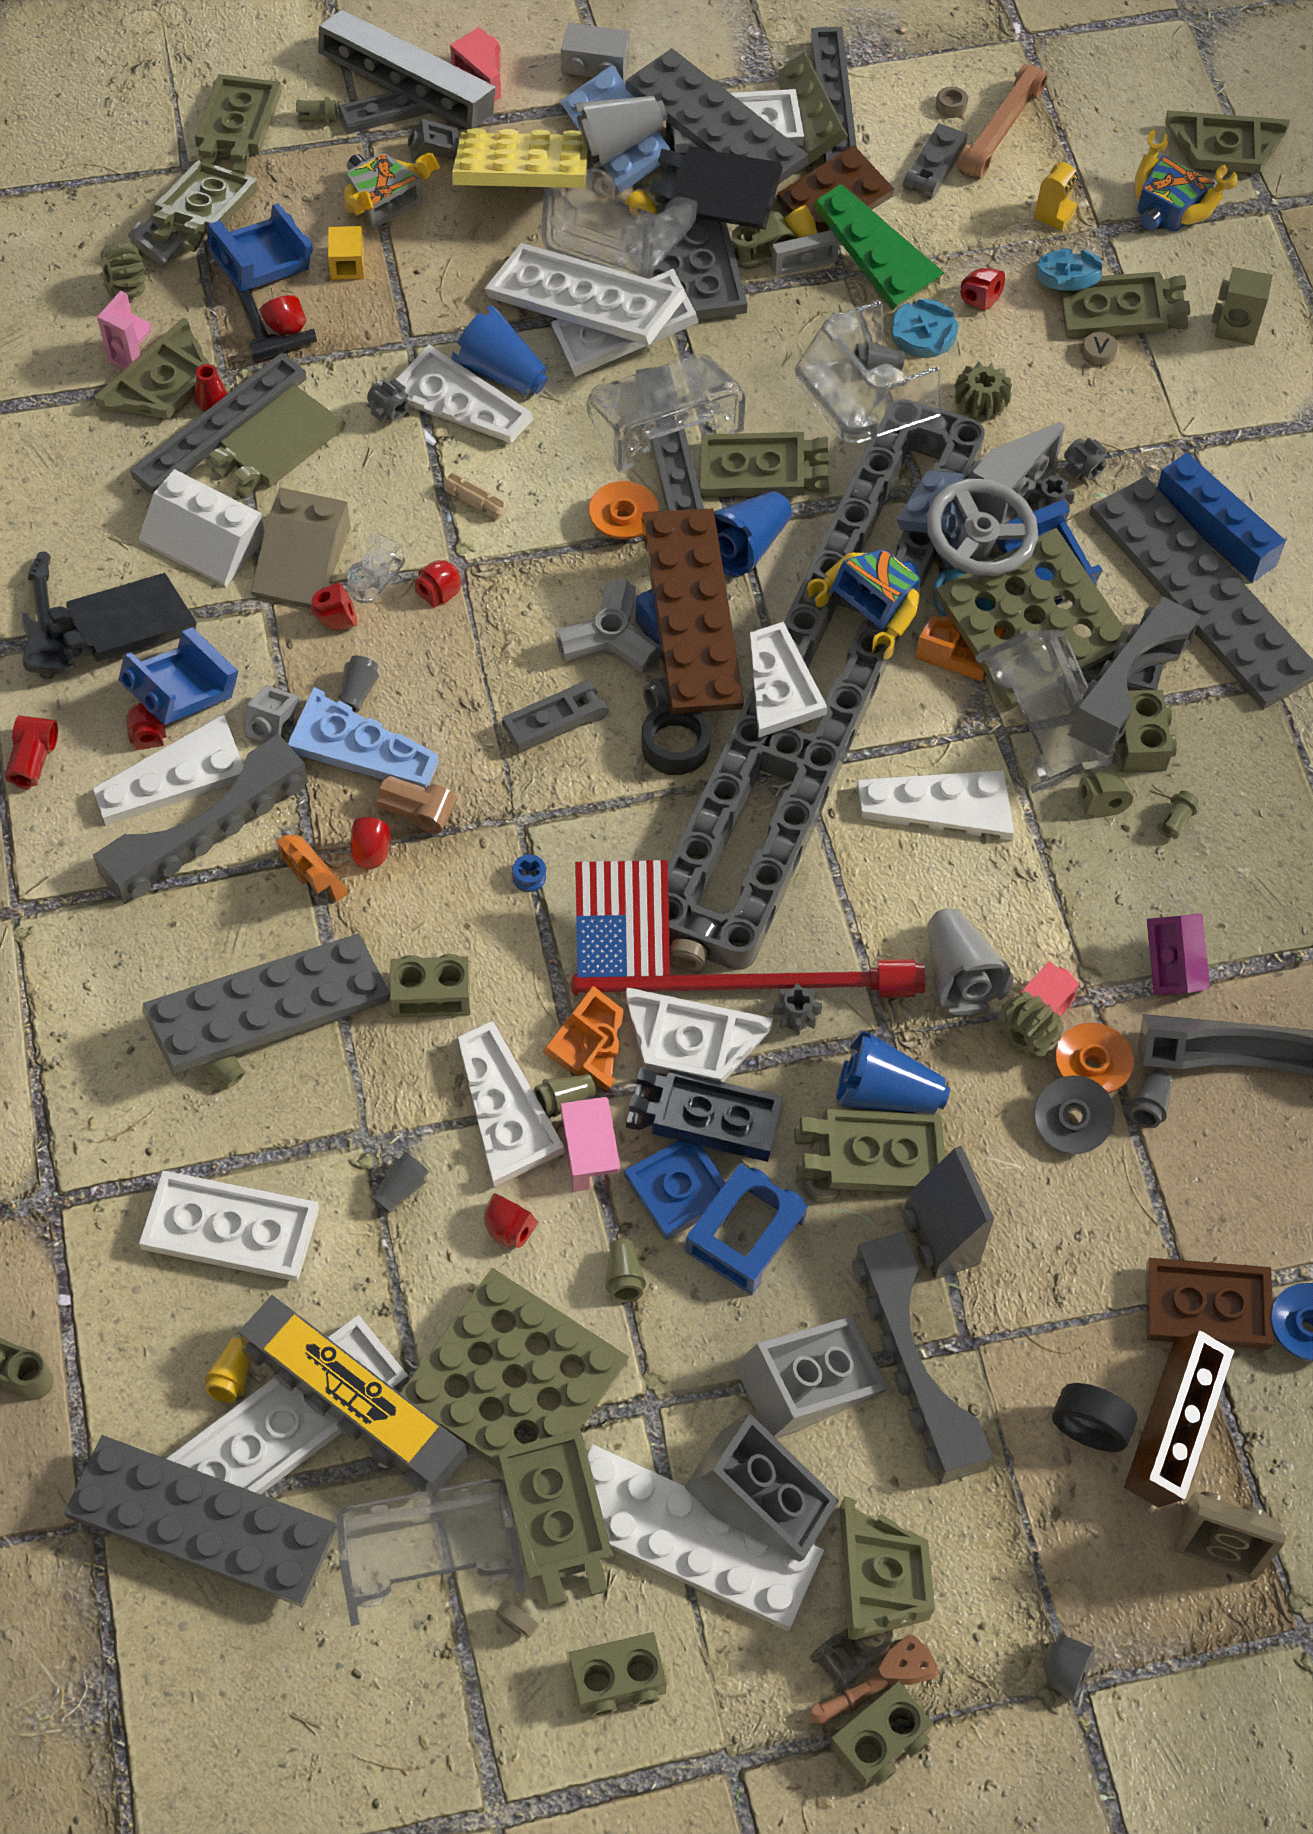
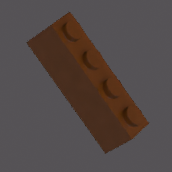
[1124,1331,1234,1508]

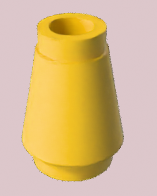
[205,1338,250,1403]

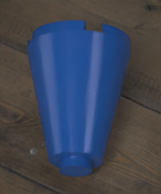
[451,305,548,396]
[714,491,792,577]
[836,1030,950,1115]

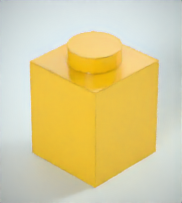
[328,226,364,280]

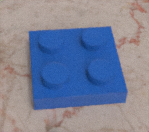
[624,1141,726,1240]

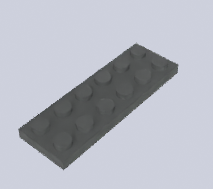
[626,48,808,185]
[142,933,390,1074]
[64,1435,338,1608]

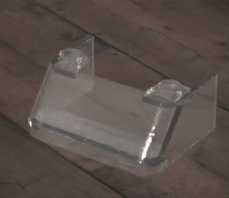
[795,301,941,443]
[975,630,1117,793]
[337,1479,525,1626]

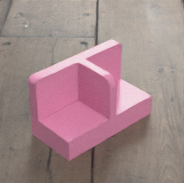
[97,291,152,370]
[561,1097,620,1192]

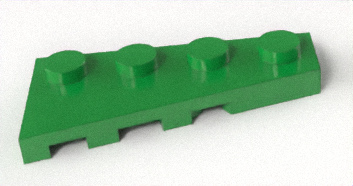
[813,184,944,311]

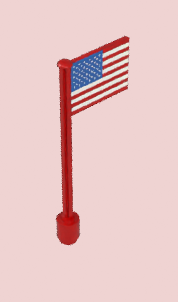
[570,860,925,998]

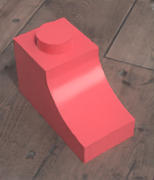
[450,27,501,101]

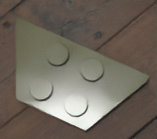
[1165,110,1290,174]
[94,317,209,419]
[839,1496,935,1640]

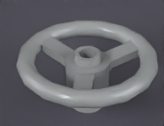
[927,479,1038,576]

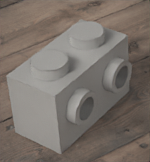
[561,23,630,81]

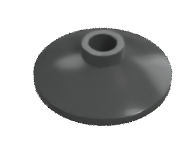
[1035,1075,1115,1154]

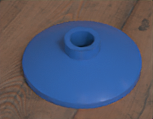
[1271,1283,1313,1362]

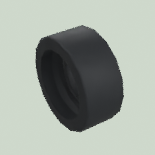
[642,703,710,775]
[1052,1383,1137,1452]

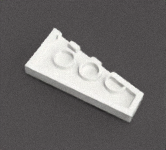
[93,714,244,826]
[458,1021,565,1187]

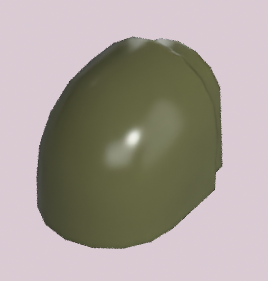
[1079,772,1133,817]

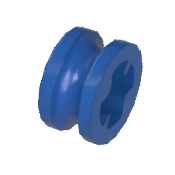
[512,854,546,892]

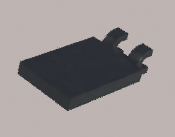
[649,147,783,230]
[47,572,197,664]
[625,1068,783,1162]

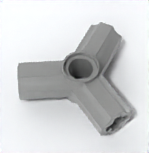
[555,578,662,673]

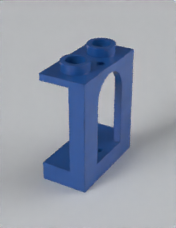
[685,1163,808,1295]

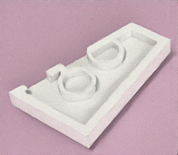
[749,622,827,738]

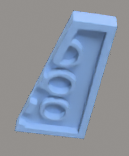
[288,687,439,788]

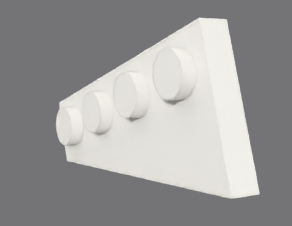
[396,344,533,444]
[857,770,1014,841]

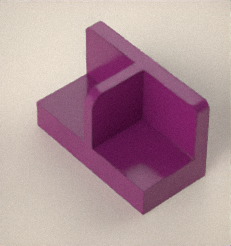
[1147,913,1210,995]

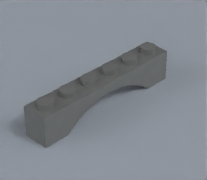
[1068,597,1202,755]
[93,734,308,904]
[1138,1014,1313,1076]
[852,1231,993,1485]

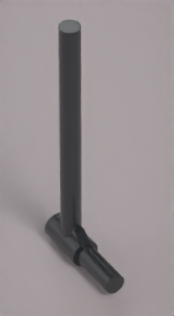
[233,283,317,362]

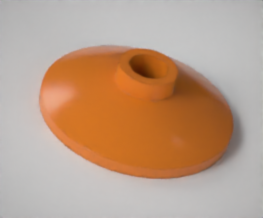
[589,481,659,539]
[1055,1023,1134,1093]

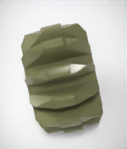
[100,242,146,300]
[954,361,1012,420]
[995,991,1064,1058]

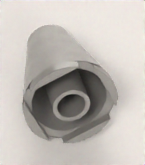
[574,96,668,169]
[927,908,1014,1016]

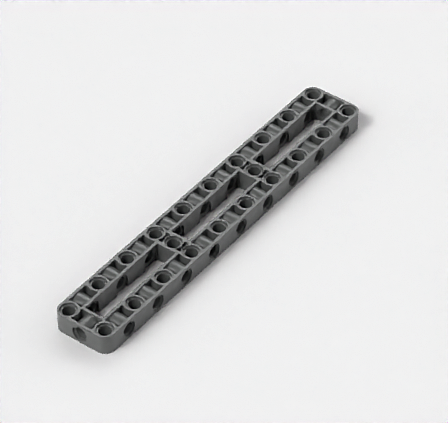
[668,397,985,970]

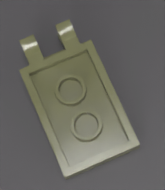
[195,74,281,175]
[152,160,257,252]
[1060,272,1191,339]
[209,384,344,498]
[700,432,829,498]
[794,1109,945,1193]
[498,1429,613,1606]

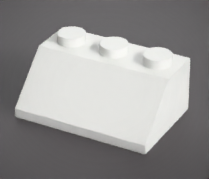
[138,469,265,588]

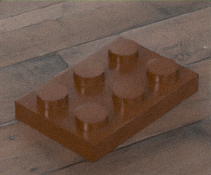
[777,145,894,233]
[1146,1257,1274,1350]

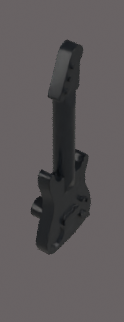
[21,551,76,679]

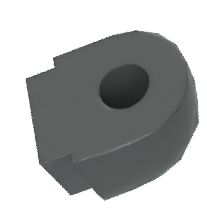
[1043,1634,1095,1702]

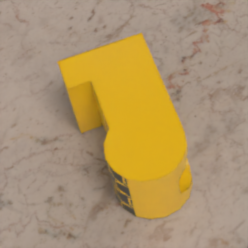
[1034,162,1078,231]

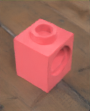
[1020,961,1080,1016]

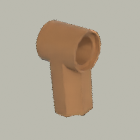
[376,776,457,834]

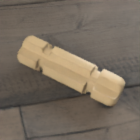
[444,473,506,519]

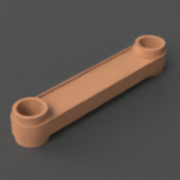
[958,64,1048,178]

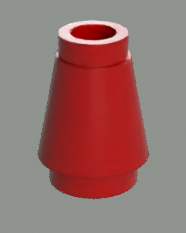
[194,364,228,412]

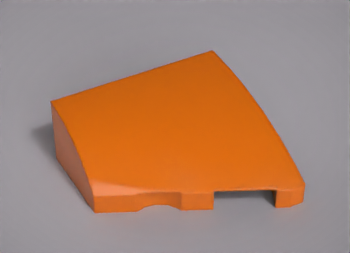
[915,616,1007,681]
[276,835,348,902]
[542,986,624,1091]

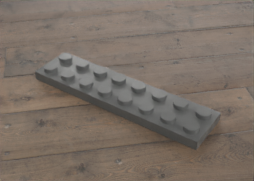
[1089,476,1313,710]

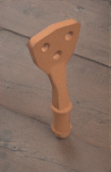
[809,1635,938,1725]

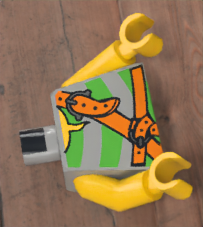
[344,153,440,230]

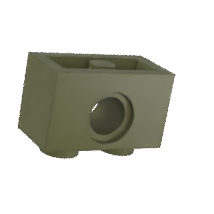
[1211,267,1273,345]

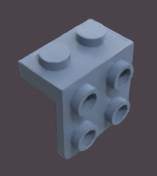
[897,470,975,570]

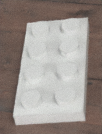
[671,89,804,153]
[551,269,699,377]
[139,1171,320,1282]

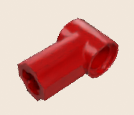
[4,715,58,789]

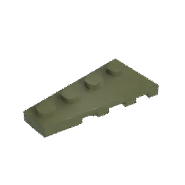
[778,52,848,174]

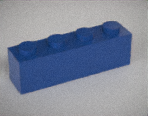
[1157,453,1286,583]

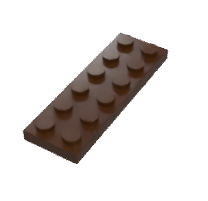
[641,508,744,714]

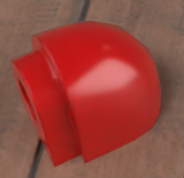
[960,268,1006,311]
[259,295,306,336]
[415,560,462,608]
[311,582,357,630]
[126,702,167,751]
[350,817,391,869]
[484,1193,539,1248]

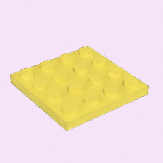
[452,128,589,188]

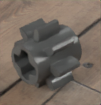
[367,378,409,423]
[1064,437,1107,481]
[1029,475,1075,510]
[773,983,822,1034]

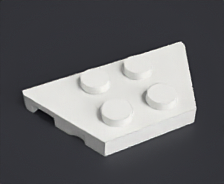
[626,987,773,1082]

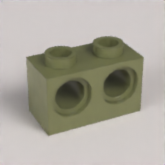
[1118,690,1177,772]
[390,954,470,1018]
[569,1632,667,1717]
[829,1681,934,1789]

